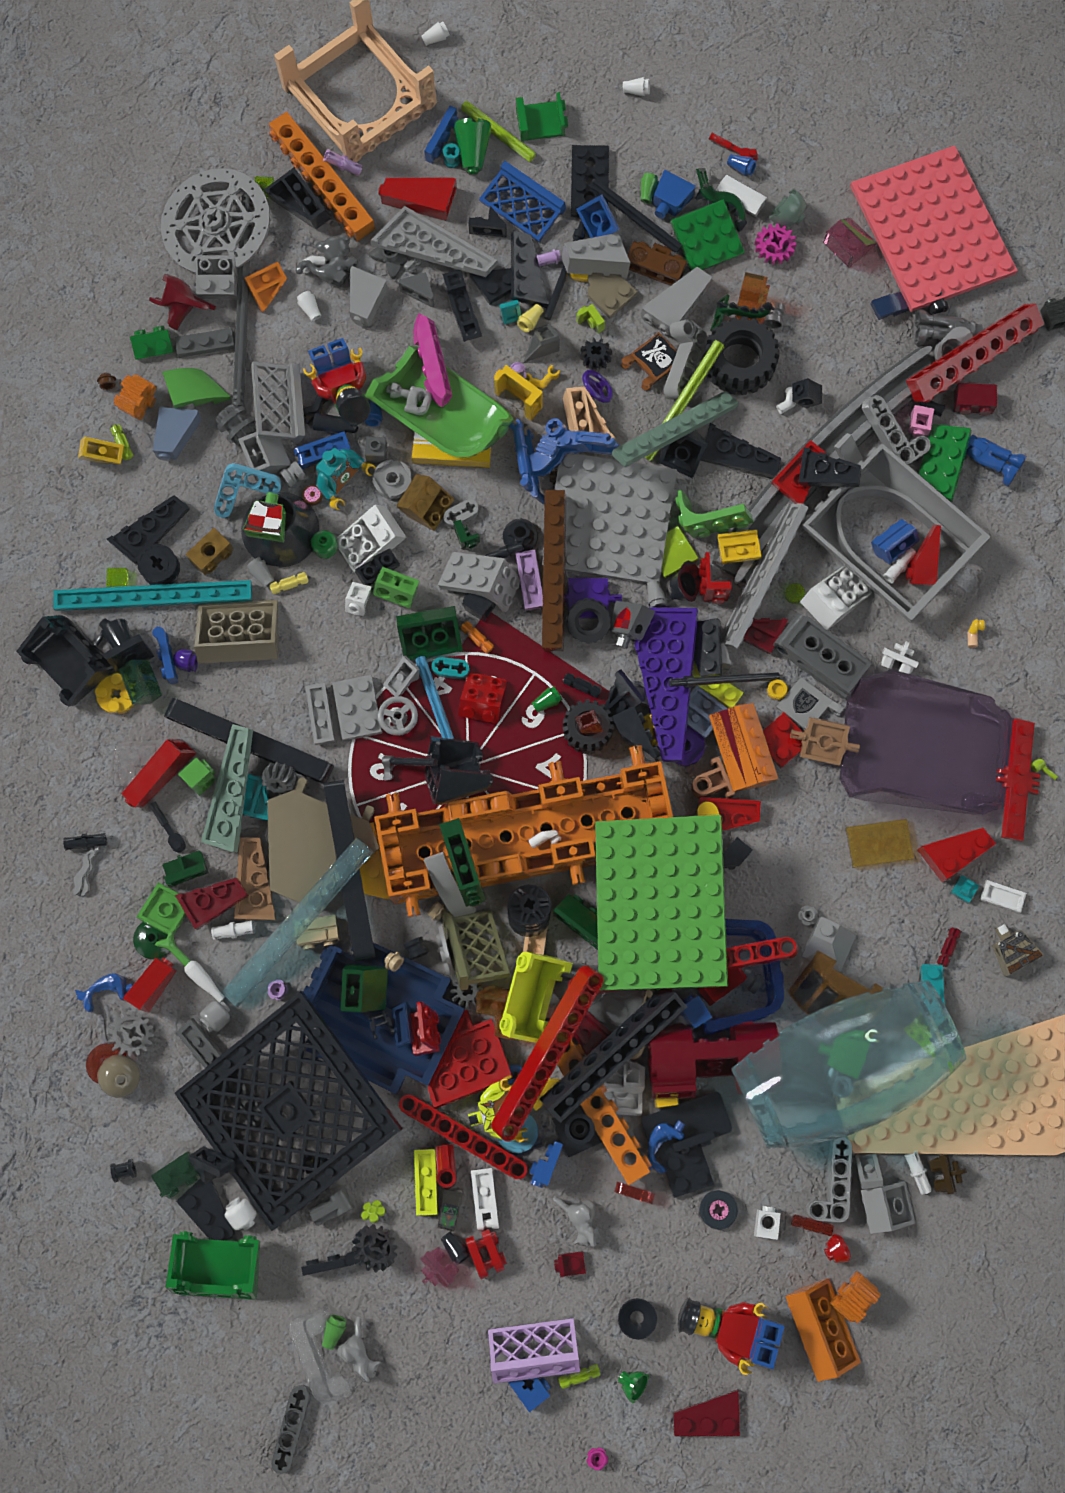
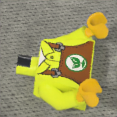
[468,1075,528,1142]

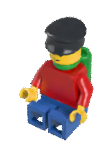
[303,338,370,425]
[677,1297,785,1375]

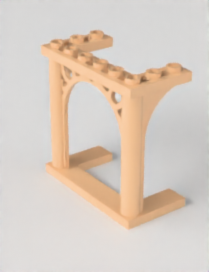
[274,0,437,162]

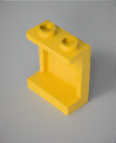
[494,365,543,421]

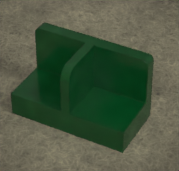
[163,850,209,887]

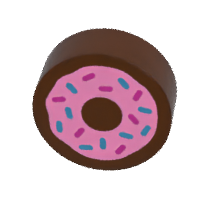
[303,485,323,506]

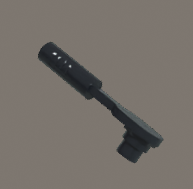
[149,801,186,853]

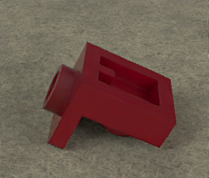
[554,1251,586,1278]

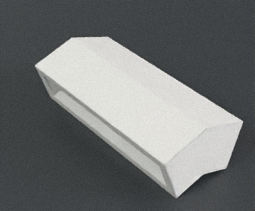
[716,175,767,217]

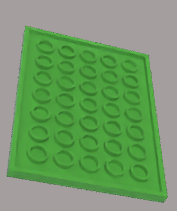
[595,815,728,991]

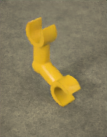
[526,365,560,389]

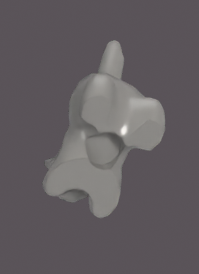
[553,1197,600,1248]
[338,1316,381,1383]

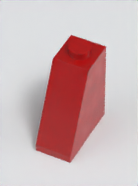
[123,957,177,1013]

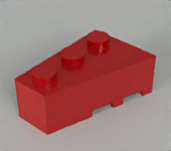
[917,827,996,882]

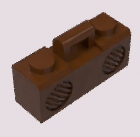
[627,241,687,286]

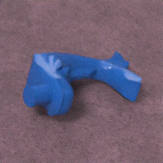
[75,973,134,1013]
[648,1120,685,1174]

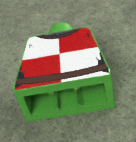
[243,492,285,542]

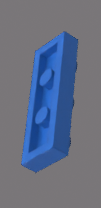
[424,106,459,164]

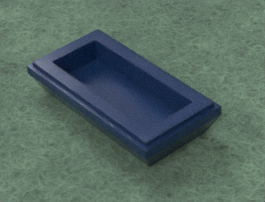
[392,1002,414,1049]

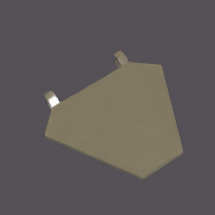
[267,777,380,907]

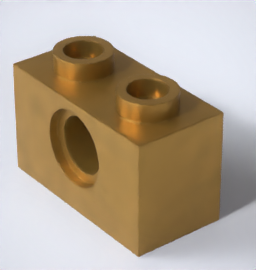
[185,528,234,576]

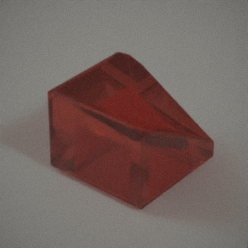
[575,709,603,733]

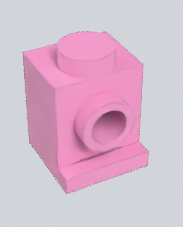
[908,405,934,438]

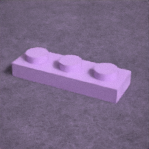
[516,550,543,611]

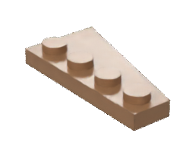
[234,837,276,921]

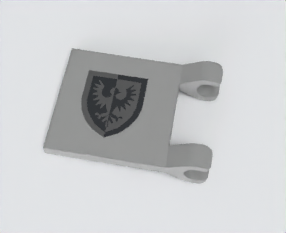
[776,677,844,729]

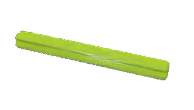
[461,101,536,162]

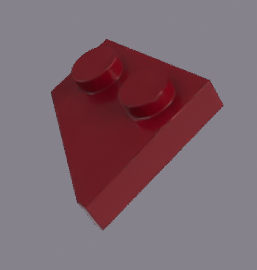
[743,618,788,654]

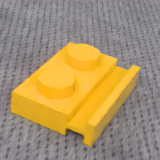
[717,530,761,564]

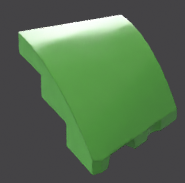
[162,368,231,409]

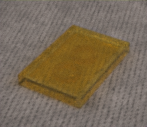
[845,819,914,868]

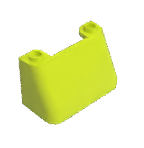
[499,952,573,1043]

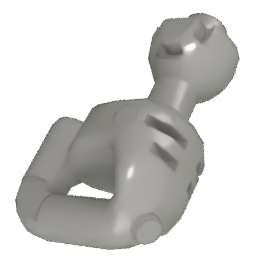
[386,383,431,415]

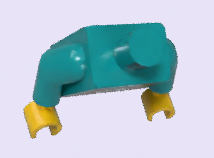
[316,448,376,510]

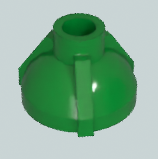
[618,1371,649,1403]

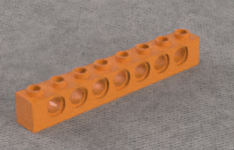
[268,111,375,242]
[557,1036,652,1185]

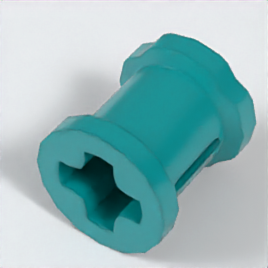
[443,143,460,168]

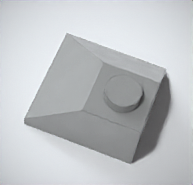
[801,917,856,974]

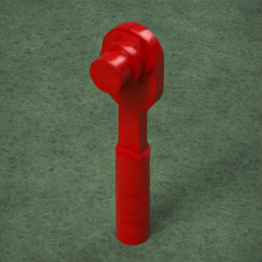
[709,132,758,162]

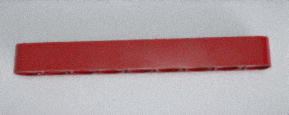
[491,965,603,1142]

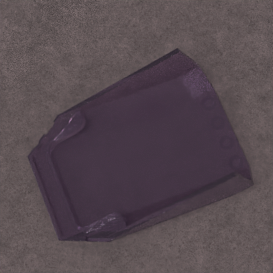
[839,670,1014,815]

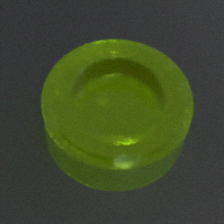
[785,583,805,604]

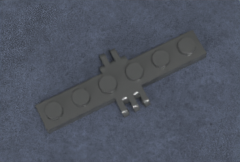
[176,1018,263,1126]

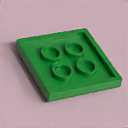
[670,199,745,272]

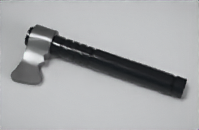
[382,755,438,781]

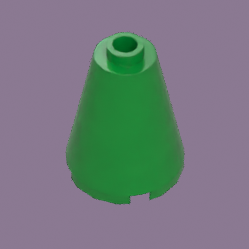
[454,118,492,175]

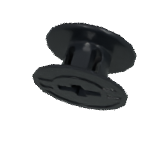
[137,544,180,585]

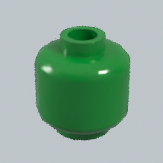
[311,530,338,559]

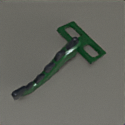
[695,168,747,232]
[710,294,775,332]

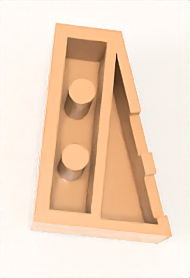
[563,386,615,440]

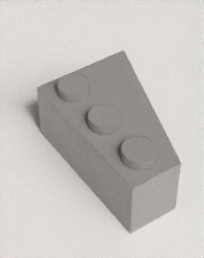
[562,233,630,278]

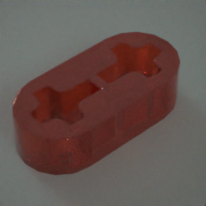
[614,1182,655,1204]

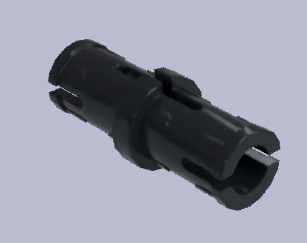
[63,833,107,851]

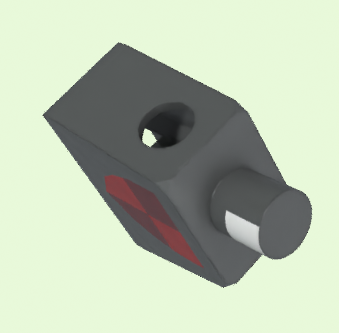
[610,601,655,649]

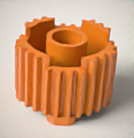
[114,374,157,420]
[830,1271,881,1324]

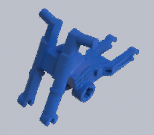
[509,418,620,504]

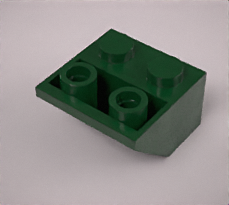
[341,964,388,1012]

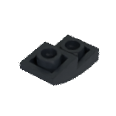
[355,548,400,586]

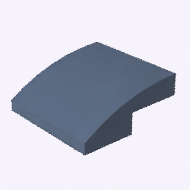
[687,686,728,739]

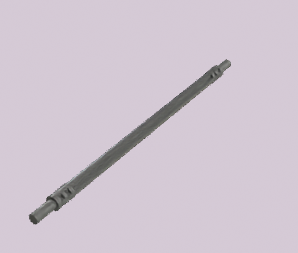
[232,192,253,407]

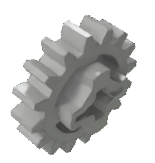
[107,1011,154,1058]

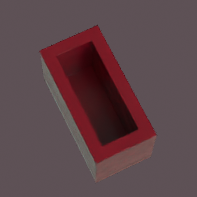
[954,383,997,416]

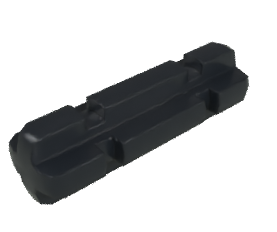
[563,673,601,698]

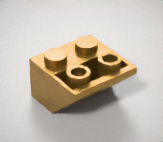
[396,474,454,531]

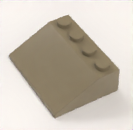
[194,600,279,663]

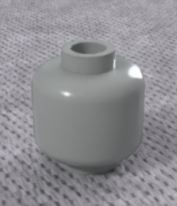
[199,1001,231,1032]

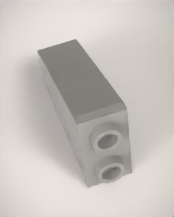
[641,267,713,337]

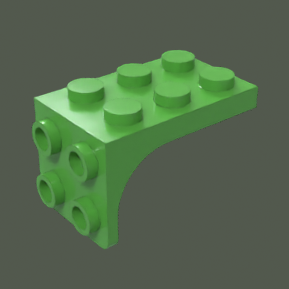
[675,490,754,538]

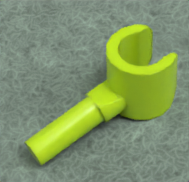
[1031,759,1058,780]

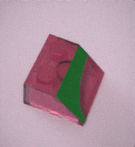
[823,217,877,268]

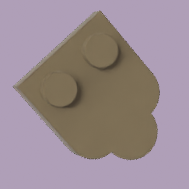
[587,272,637,319]

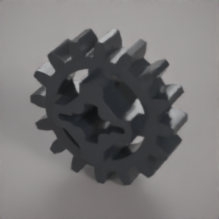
[352,1224,398,1273]

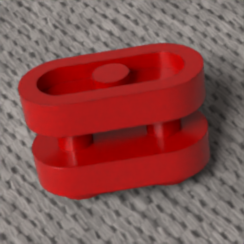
[465,1229,507,1280]

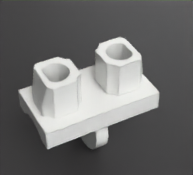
[881,641,919,676]

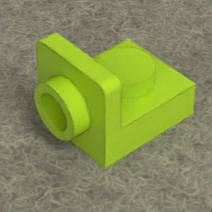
[576,304,605,334]

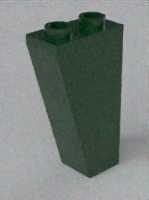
[439,818,486,907]

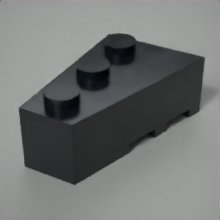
[264,167,331,230]

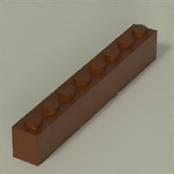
[542,490,567,651]

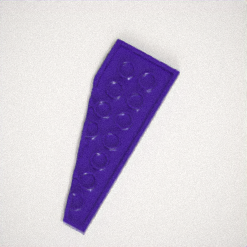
[635,608,698,763]

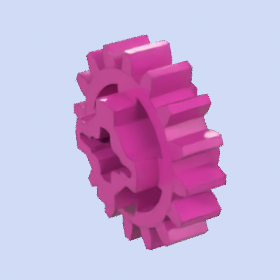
[754,223,796,265]

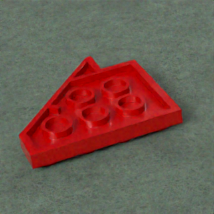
[428,1010,513,1109]

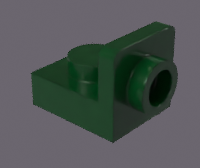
[453,519,480,549]

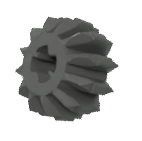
[262,762,297,795]
[450,982,486,1009]

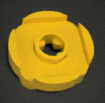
[95,673,137,714]

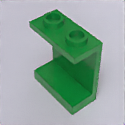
[516,92,568,141]

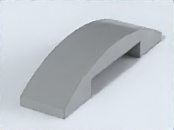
[424,852,476,917]

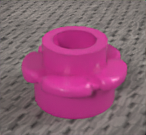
[587,1447,608,1470]

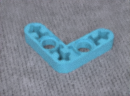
[214,463,281,518]

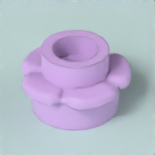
[268,980,288,1000]

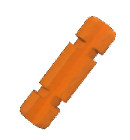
[460,621,494,654]

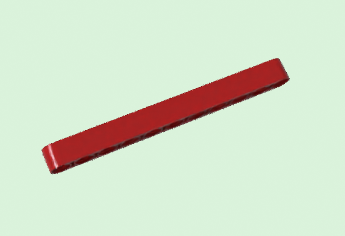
[568,937,798,995]

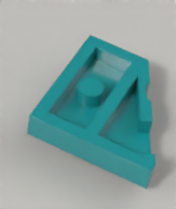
[243,774,269,822]

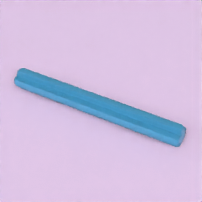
[415,656,454,739]

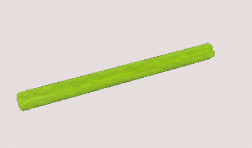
[644,340,724,461]

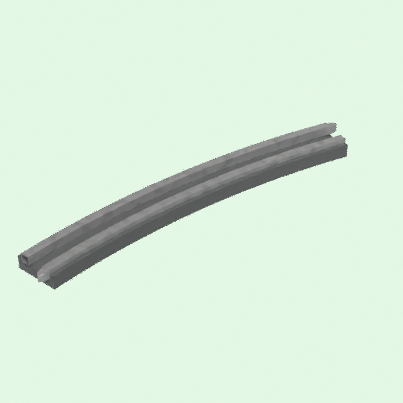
[712,346,932,584]

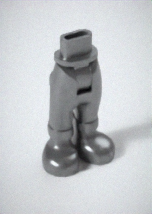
[914,310,983,345]

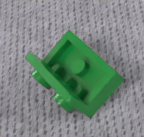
[130,325,174,360]

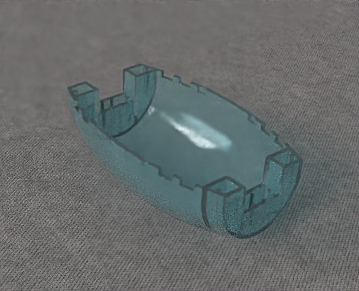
[731,981,966,1149]

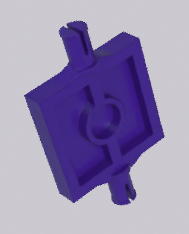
[565,578,622,619]

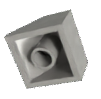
[861,1181,915,1234]

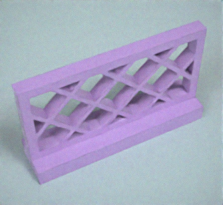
[488,1318,580,1384]

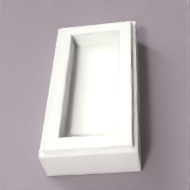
[980,880,1027,913]

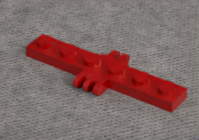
[996,718,1040,842]

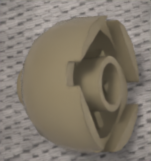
[97,1055,140,1098]

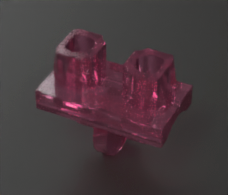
[420,1247,459,1288]

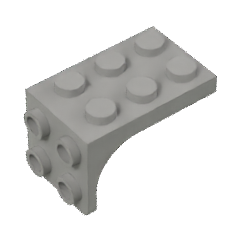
[438,552,520,612]

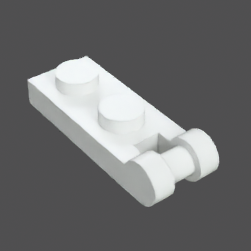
[471,1168,499,1231]

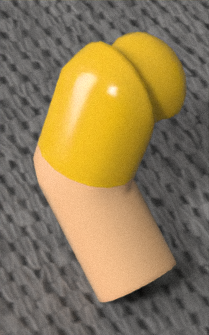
[967,619,985,648]

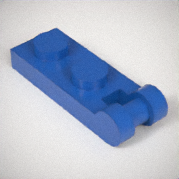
[294,431,351,469]
[152,626,179,684]

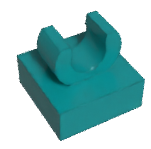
[499,300,521,325]
[950,875,980,904]

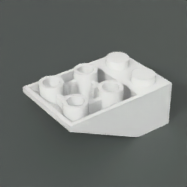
[336,505,407,572]
[800,566,872,630]

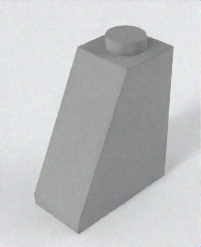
[350,266,388,327]

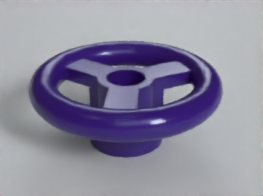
[582,370,613,403]

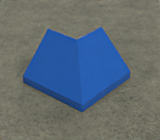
[576,195,620,238]

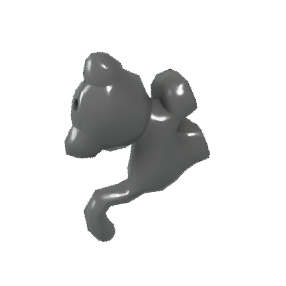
[296,233,358,288]

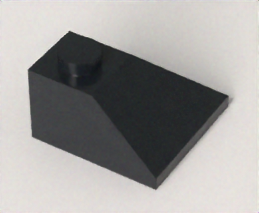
[658,430,708,479]

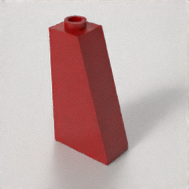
[378,177,457,221]
[121,739,197,808]

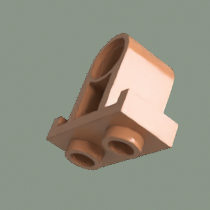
[691,757,735,799]

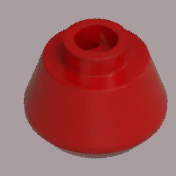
[824,1234,851,1263]

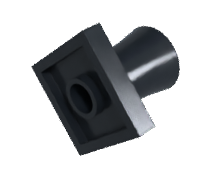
[101,619,155,675]
[552,1105,602,1157]

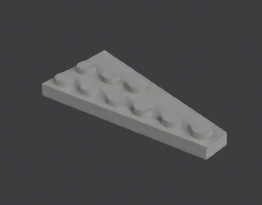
[371,206,497,277]

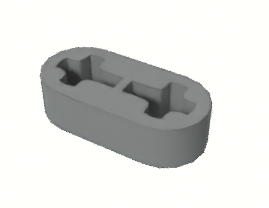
[444,499,479,528]

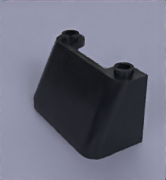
[16,615,113,707]
[425,737,493,805]

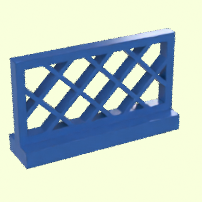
[479,161,566,242]

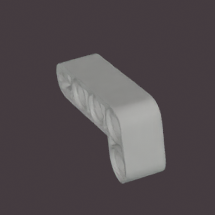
[664,320,708,400]
[862,395,931,464]
[806,1137,852,1222]

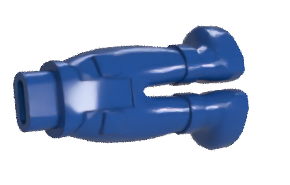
[966,434,1027,487]

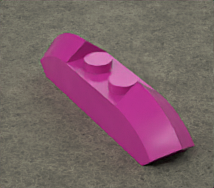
[413,313,453,407]

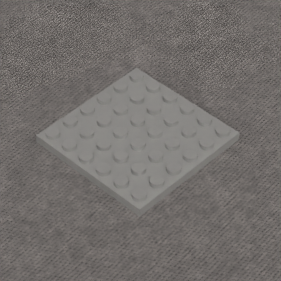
[542,453,677,583]

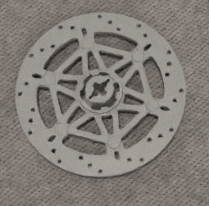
[161,168,270,274]

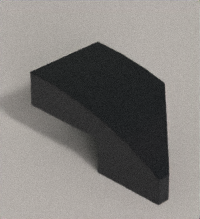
[723,837,753,870]

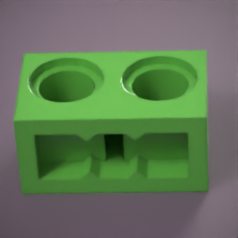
[373,567,419,609]
[178,758,217,796]

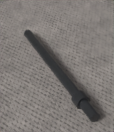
[544,220,585,320]
[669,672,780,688]

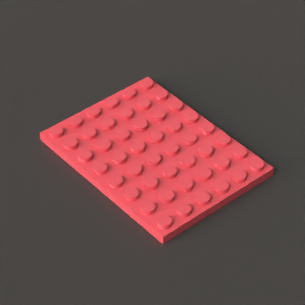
[850,145,1018,312]

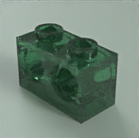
[119,660,162,705]

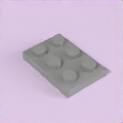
[332,675,383,741]

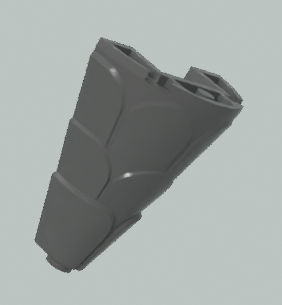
[553,963,647,1033]

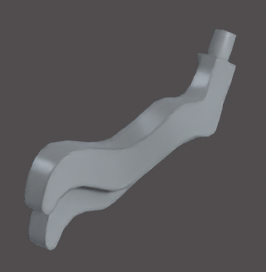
[73,847,100,896]

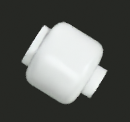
[225,1197,257,1231]

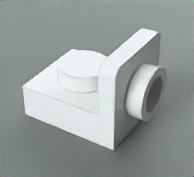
[345,582,371,616]

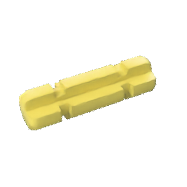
[270,572,308,594]

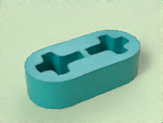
[432,657,470,679]

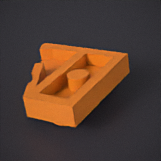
[244,262,287,312]

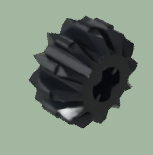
[580,337,612,371]

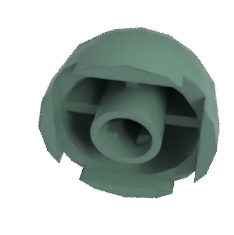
[769,188,806,227]

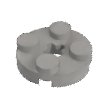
[373,460,412,500]

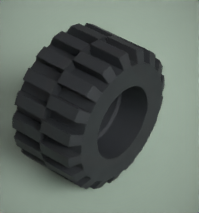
[563,699,614,754]

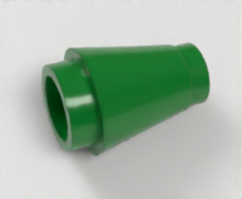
[532,686,563,712]

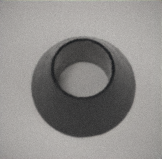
[241,492,320,568]

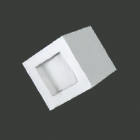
[754,1206,781,1240]

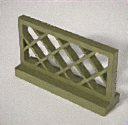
[443,910,510,991]

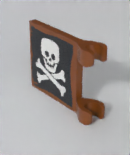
[621,332,677,391]

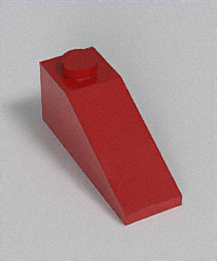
[906,525,941,585]

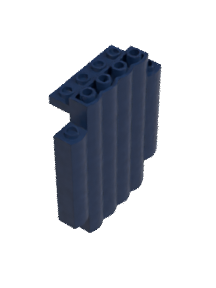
[296,942,465,1095]

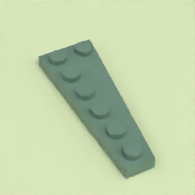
[201,724,253,853]

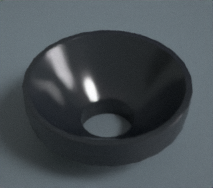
[503,518,538,552]
[618,1298,657,1340]

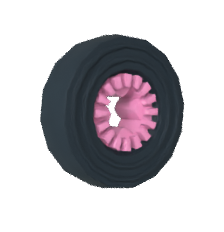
[699,1190,738,1230]

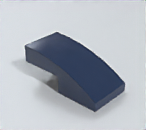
[870,292,909,320]

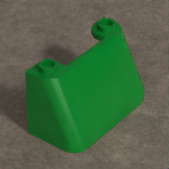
[165,1231,260,1300]

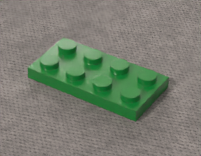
[919,424,972,502]

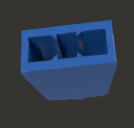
[653,170,696,219]

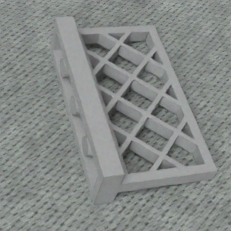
[251,362,305,443]

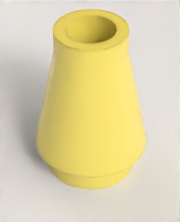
[517,304,544,332]

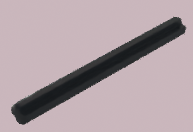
[590,179,682,253]

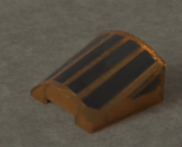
[788,951,894,1032]

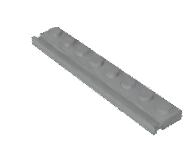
[721,503,808,649]

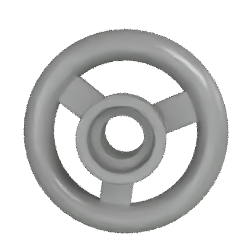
[378,696,418,735]

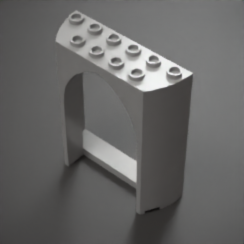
[801,443,991,623]

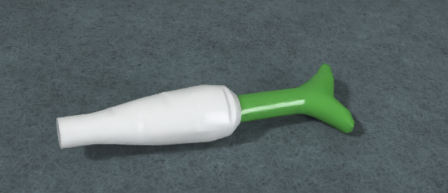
[155,931,225,1002]

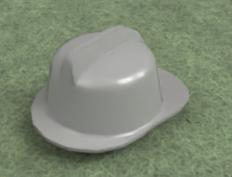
[934,326,973,361]

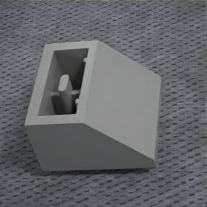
[196,255,238,299]
[238,432,291,481]

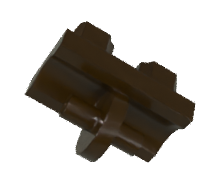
[929,1154,967,1194]

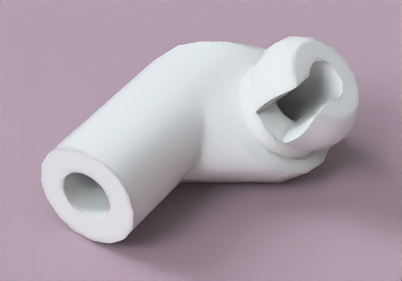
[303,256,327,273]
[776,387,796,414]
[529,830,561,848]

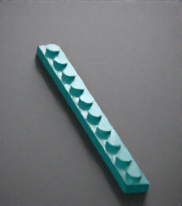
[53,580,252,611]

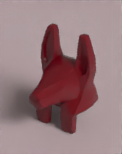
[149,274,216,330]

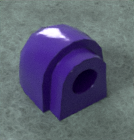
[173,649,198,672]

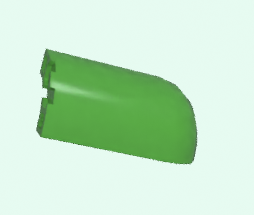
[365,346,513,457]

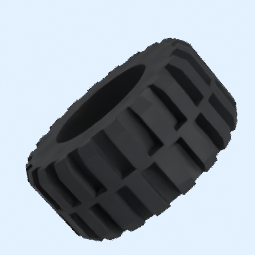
[704,316,780,395]

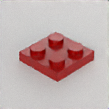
[763,712,802,769]

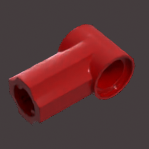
[435,1145,457,1188]

